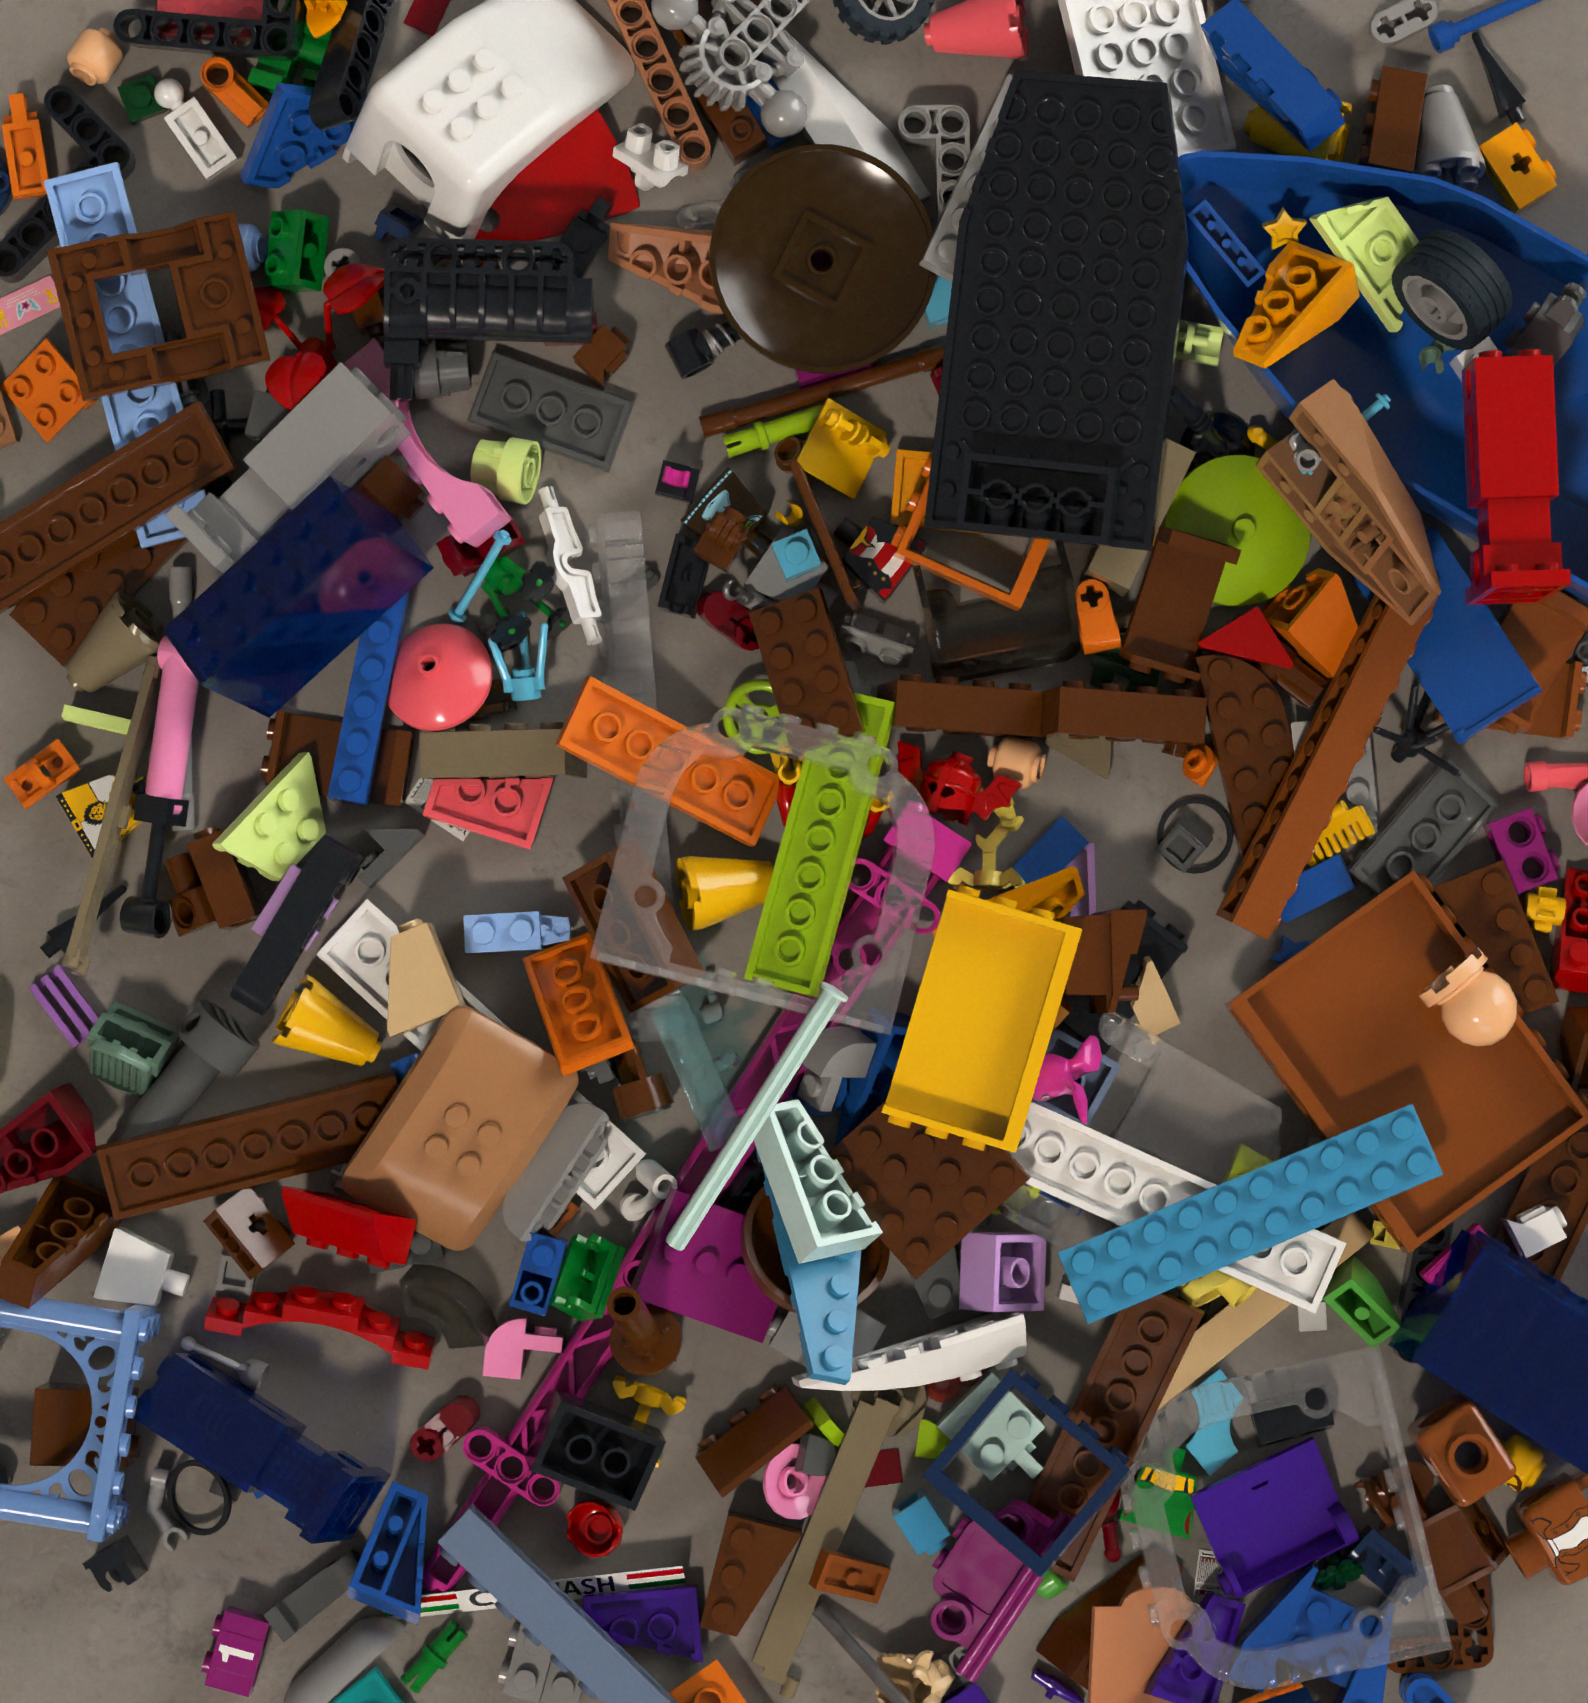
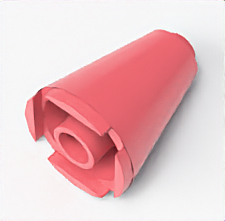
[924,0,1029,59]

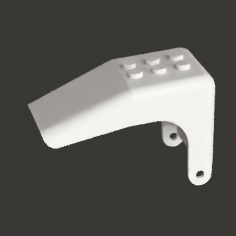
[342,0,635,263]

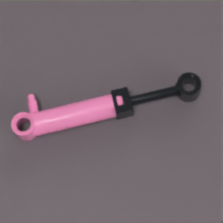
[120,633,211,939]

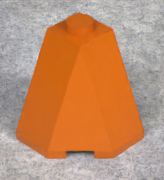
[1261,568,1358,684]

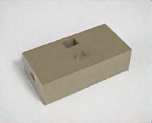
[1083,438,1196,597]

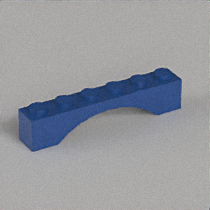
[327,574,412,808]

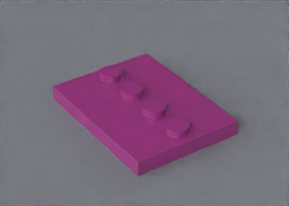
[631,1187,778,1343]

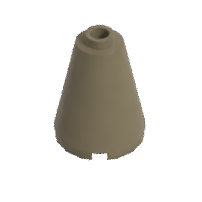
[66,591,167,693]

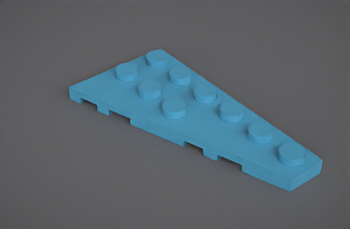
[756,1149,861,1385]

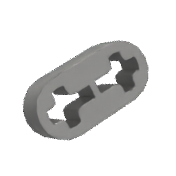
[1368,0,1438,48]

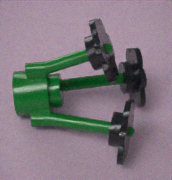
[481,556,572,646]

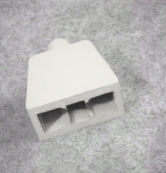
[93,1226,190,1306]

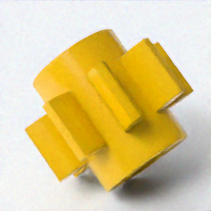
[1523,886,1566,933]

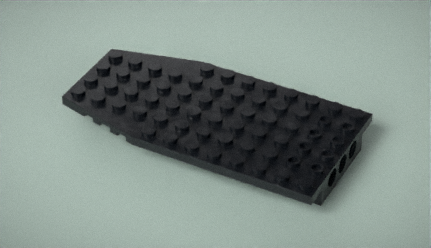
[924,70,1189,551]

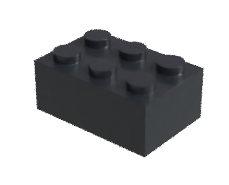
[525,1388,666,1511]

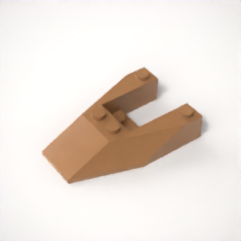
[1256,379,1442,626]

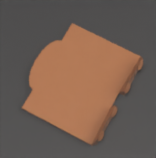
[1087,1586,1199,1703]

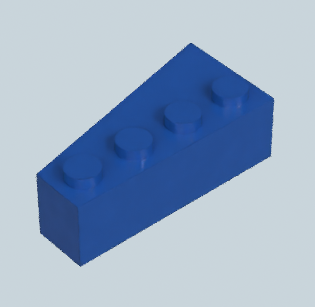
[1201,0,1345,152]

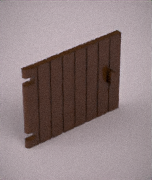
[790,460,863,612]

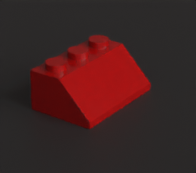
[281,1186,417,1269]

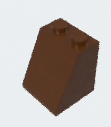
[30,1382,144,1467]

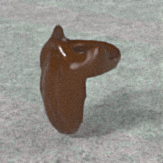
[1353,1461,1434,1531]

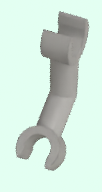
[145,1464,189,1552]

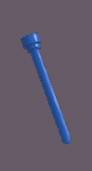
[1428,0,1543,54]

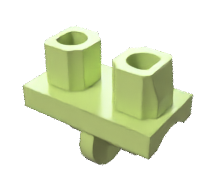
[1175,320,1224,366]

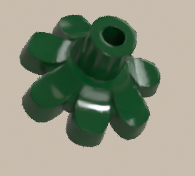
[1315,1550,1365,1590]

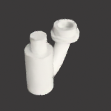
[620,1159,677,1221]

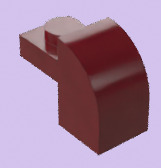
[436,510,526,577]

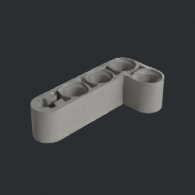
[897,104,970,225]

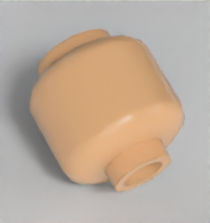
[67,28,123,86]
[987,736,1046,789]

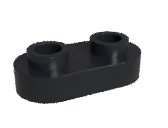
[718,1159,765,1214]

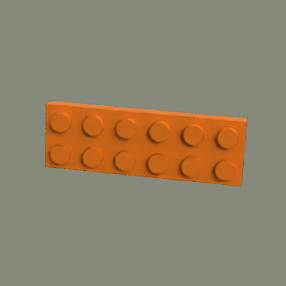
[555,676,780,847]

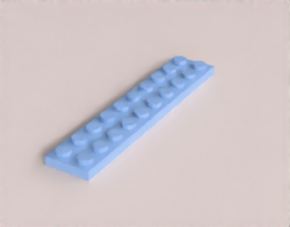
[44,162,207,549]

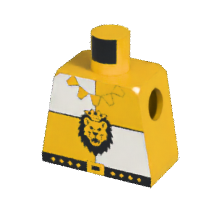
[56,774,147,858]

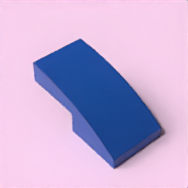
[1281,853,1357,924]

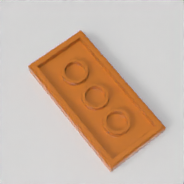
[522,932,635,1077]

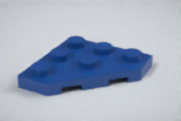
[240,83,368,188]

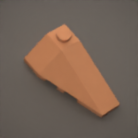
[608,222,723,314]

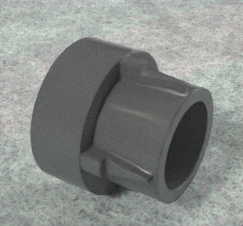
[413,339,472,400]

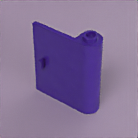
[1189,1436,1359,1599]

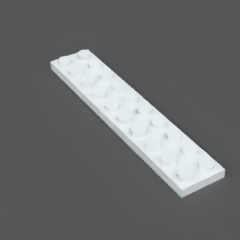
[316,899,647,1210]
[1008,1102,1347,1314]

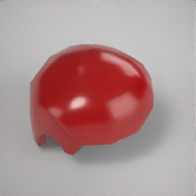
[566,1499,623,1558]

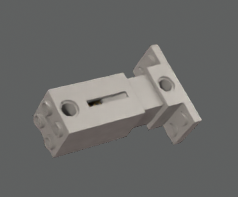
[165,362,411,602]

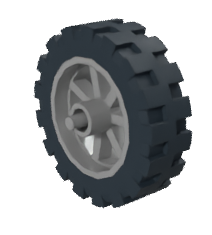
[833,0,935,45]

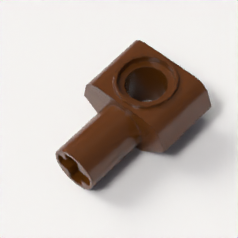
[164,852,217,937]

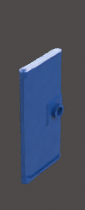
[1352,526,1542,745]

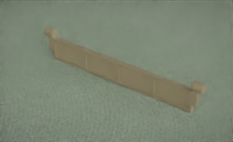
[751,1396,916,1699]

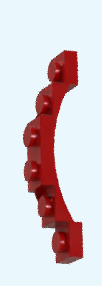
[204,1285,436,1370]

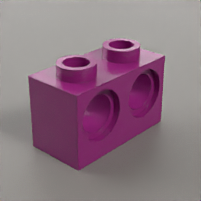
[1483,808,1560,894]

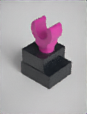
[655,460,700,504]

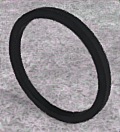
[1157,798,1233,874]
[167,1459,232,1536]

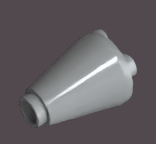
[1413,85,1486,191]

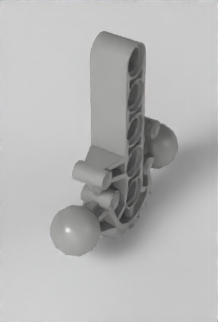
[651,0,810,138]

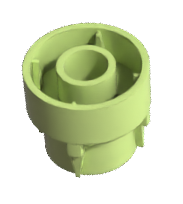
[470,437,541,505]

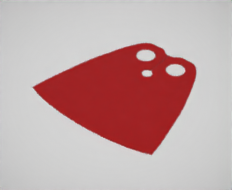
[475,109,640,241]

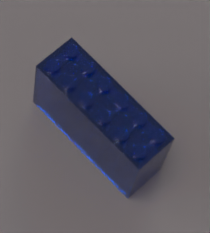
[163,476,434,718]
[1388,1230,1588,1474]

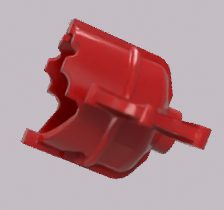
[893,741,1022,826]

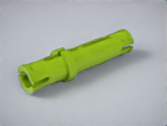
[722,403,824,459]

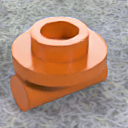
[1182,745,1218,788]

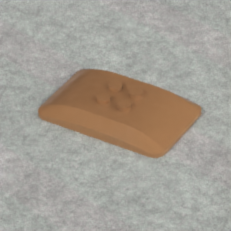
[342,1006,579,1251]

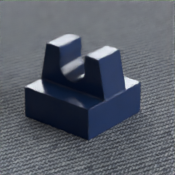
[374,201,424,251]

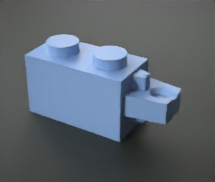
[463,911,571,954]

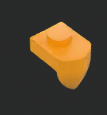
[303,0,347,39]

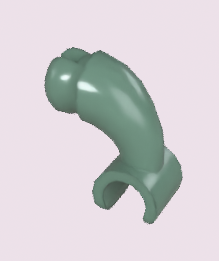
[1419,340,1464,374]

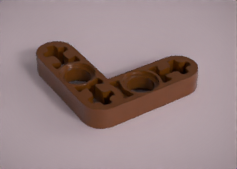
[1387,1574,1494,1674]

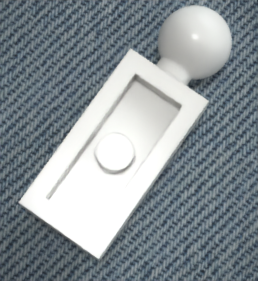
[154,78,239,182]

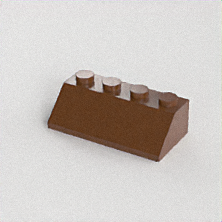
[562,839,706,1014]

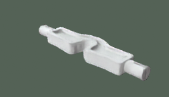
[538,486,602,645]

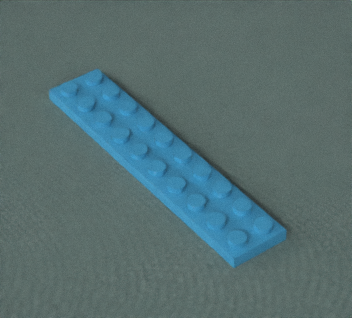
[1057,1104,1443,1324]

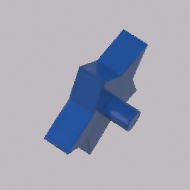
[1270,935,1310,964]

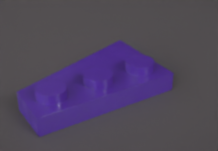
[583,1585,703,1663]
[1143,1592,1246,1703]

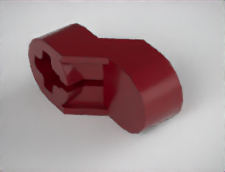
[696,590,759,651]
[410,1395,481,1462]

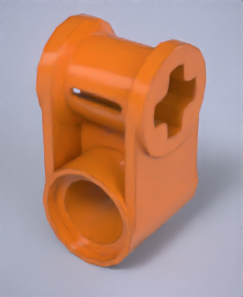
[1073,579,1121,655]

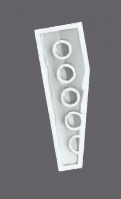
[755,29,931,202]
[792,1312,1027,1391]

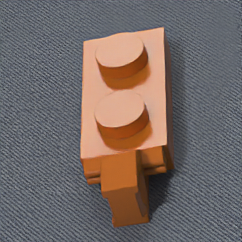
[1,93,50,201]

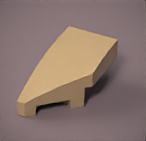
[1130,955,1181,1039]

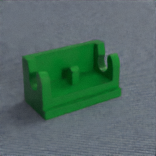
[549,1234,626,1321]

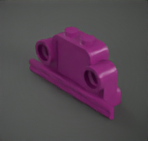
[931,1500,1074,1683]

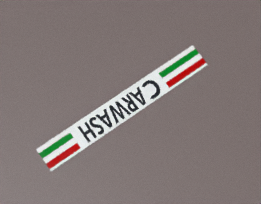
[383,1566,686,1620]

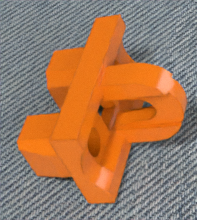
[3,739,82,810]

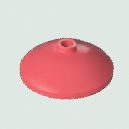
[387,624,493,731]

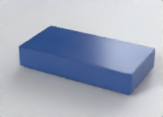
[1012,816,1089,884]

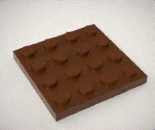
[828,1101,1031,1280]

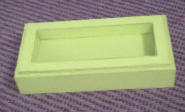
[61,704,131,735]

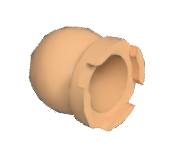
[1418,947,1517,1046]

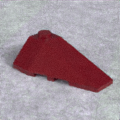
[0,1082,96,1194]

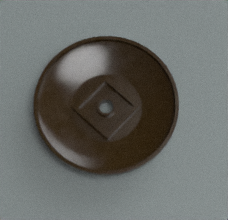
[709,144,936,374]

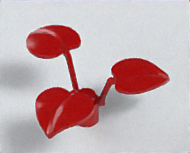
[254,263,385,412]

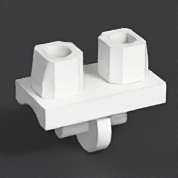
[612,123,689,191]

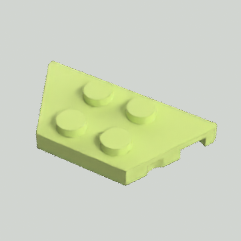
[1309,196,1419,332]
[212,752,326,881]

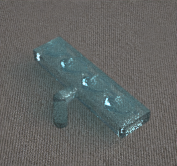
[650,996,741,1152]

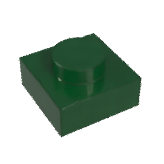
[117,74,167,125]

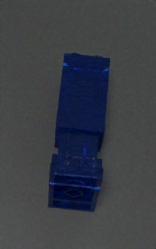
[133,1353,391,1544]

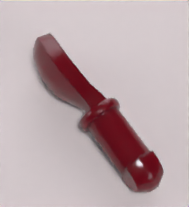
[1101,1492,1122,1563]

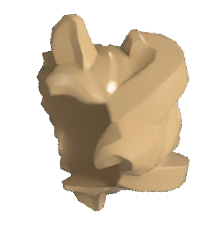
[875,1650,955,1703]

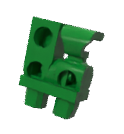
[247,0,332,95]

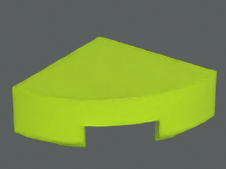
[804,1396,845,1447]
[915,1418,950,1459]

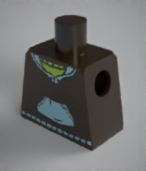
[680,467,773,559]

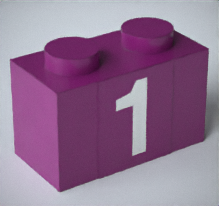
[201,1606,271,1697]

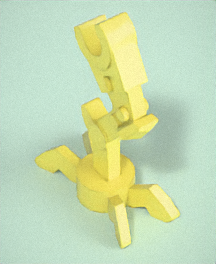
[948,777,1026,891]

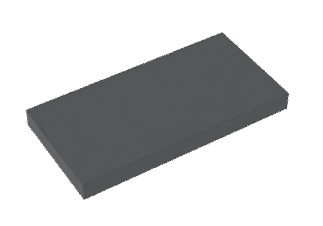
[467,350,634,473]
[1345,755,1500,896]

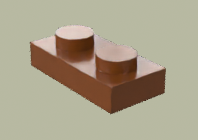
[808,1549,891,1604]

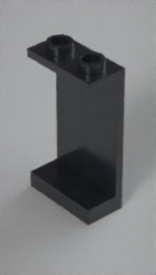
[1062,900,1189,1055]

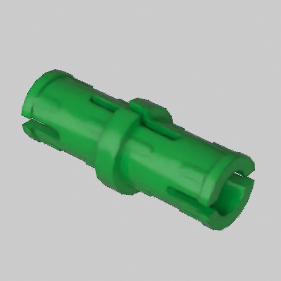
[400,1619,469,1693]

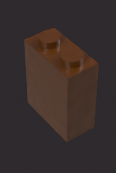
[187,826,262,931]

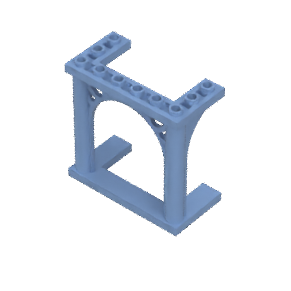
[0,1298,162,1543]

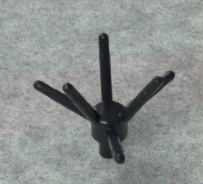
[1373,684,1462,777]

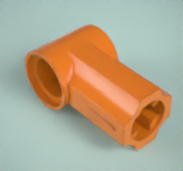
[200,57,269,129]

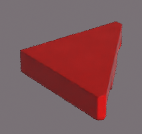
[1197,606,1295,670]

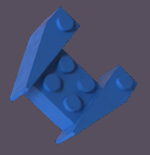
[1226,1563,1394,1703]

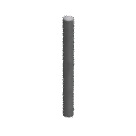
[812,1604,912,1703]

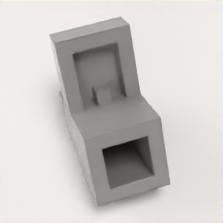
[797,1027,877,1112]

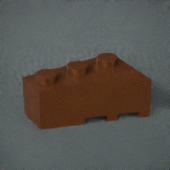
[1357,66,1428,173]
[700,1510,802,1637]

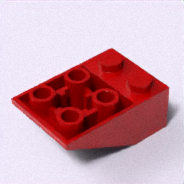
[1550,868,1588,994]

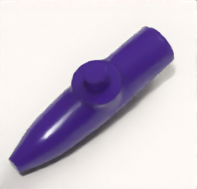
[1031,1667,1085,1703]

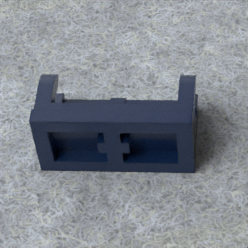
[1341,1524,1431,1606]

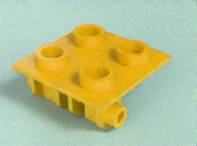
[796,398,891,500]

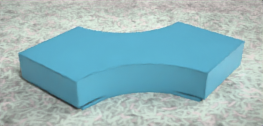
[1184,1368,1243,1476]

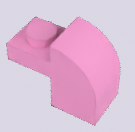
[482,1316,565,1380]

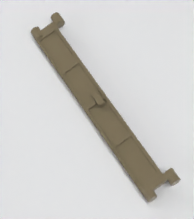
[62,656,162,977]

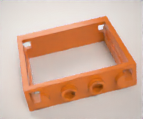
[891,454,1051,611]

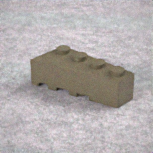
[420,722,587,780]

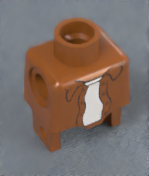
[1407,1394,1516,1507]
[1504,1466,1588,1586]

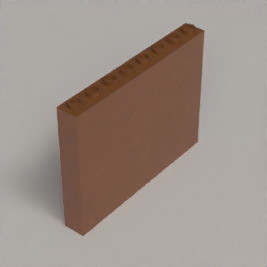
[1224,870,1588,1253]

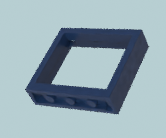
[922,1369,1132,1578]

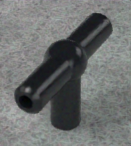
[210,389,248,452]

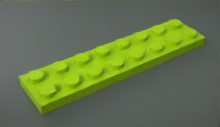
[744,693,895,998]

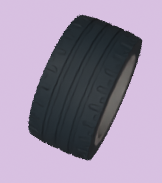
[1391,230,1513,350]

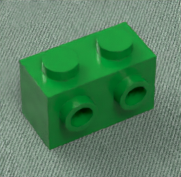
[263,209,330,293]

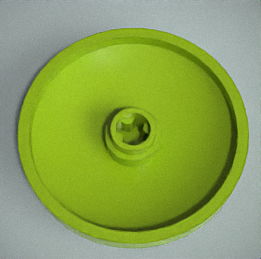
[1162,455,1311,606]

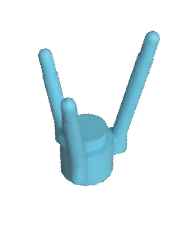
[488,610,548,701]

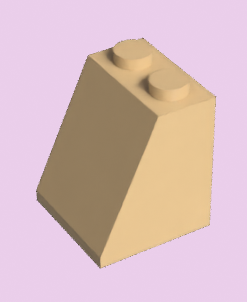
[387,918,466,1037]

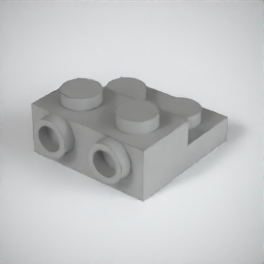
[497,1623,582,1703]

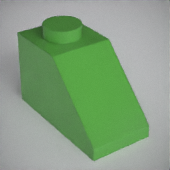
[1322,1254,1402,1348]

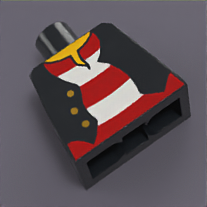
[833,516,928,605]

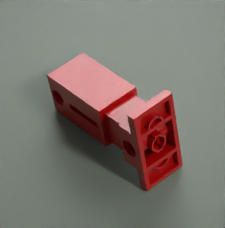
[1462,349,1571,605]

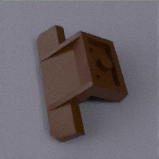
[1390,1482,1510,1624]

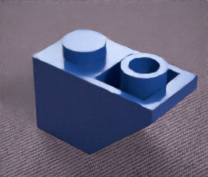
[509,1232,569,1316]

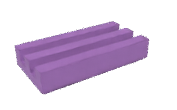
[29,965,99,1048]

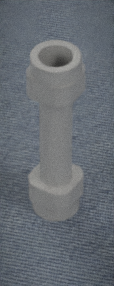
[1288,428,1320,472]

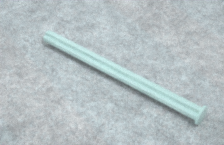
[666,982,848,1251]

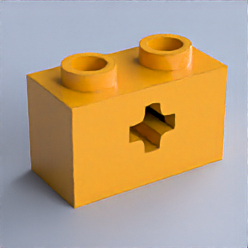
[1479,122,1557,214]

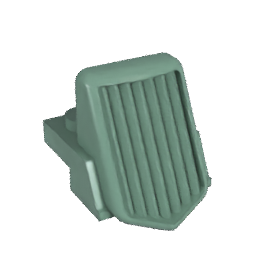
[87,1001,180,1096]

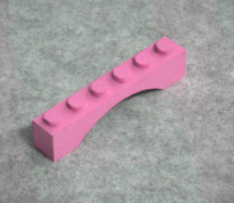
[343,338,512,548]

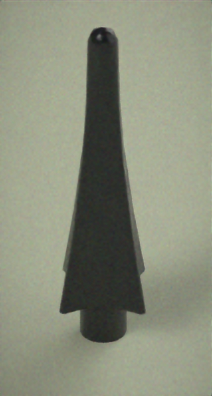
[1472,32,1526,125]
[40,885,127,959]

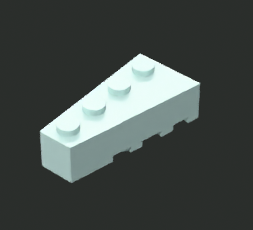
[754,1099,883,1264]

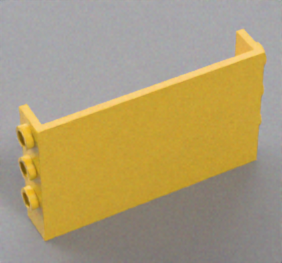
[882,884,1082,1153]

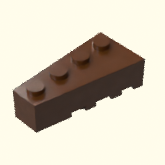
[877,674,1043,739]
[1041,680,1207,746]

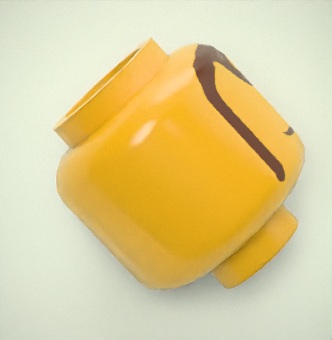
[1498,1434,1547,1492]

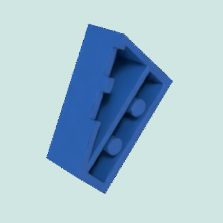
[347,1481,428,1625]

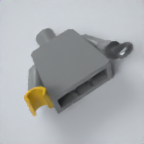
[722,500,839,611]

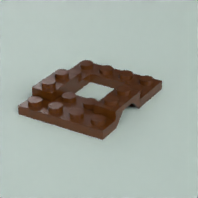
[47,211,270,401]

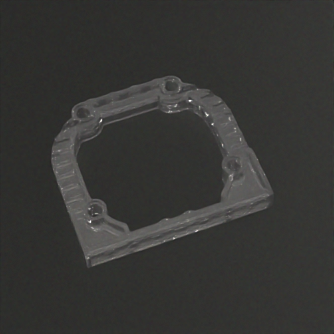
[589,704,935,1036]
[1120,1345,1452,1690]

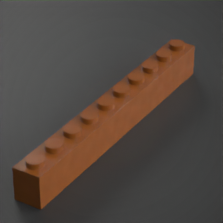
[1215,595,1438,940]

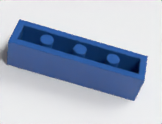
[1185,197,1266,287]

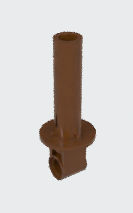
[607,1286,682,1376]

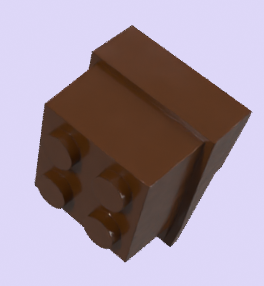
[1053,909,1147,1013]

